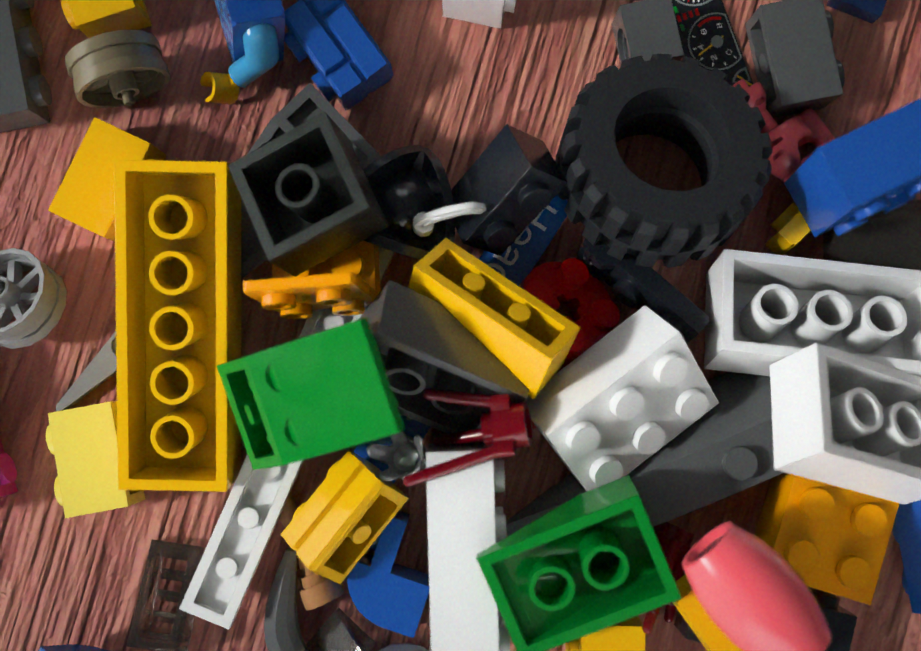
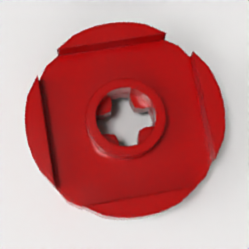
[519,258,620,363]

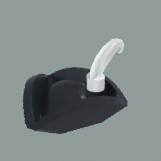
[363,145,486,260]

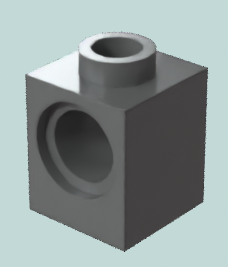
[612,0,684,65]

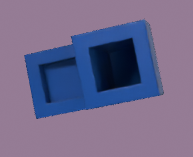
[347,511,429,638]

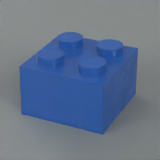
[784,98,921,238]

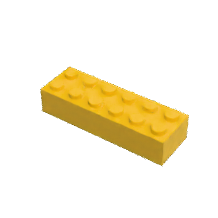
[114,159,241,492]

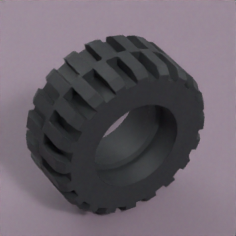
[555,54,772,268]

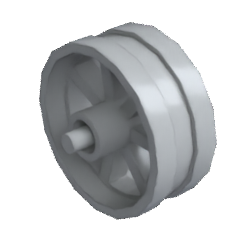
[0,248,67,349]

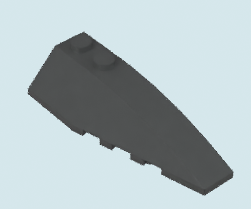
[506,372,784,536]

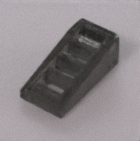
[126,539,204,651]

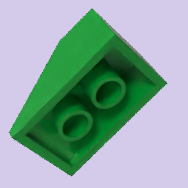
[476,475,681,651]

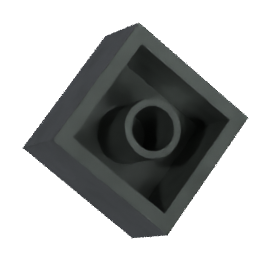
[228,112,389,276]

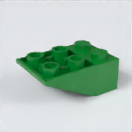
[217,317,405,470]

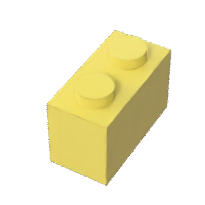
[46,401,146,518]

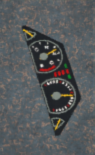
[672,0,753,87]

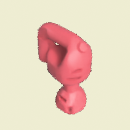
[733,79,835,183]

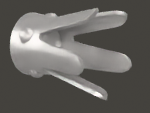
[366,431,427,481]

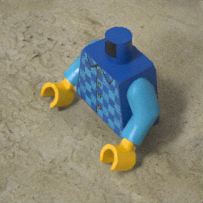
[200,0,285,105]

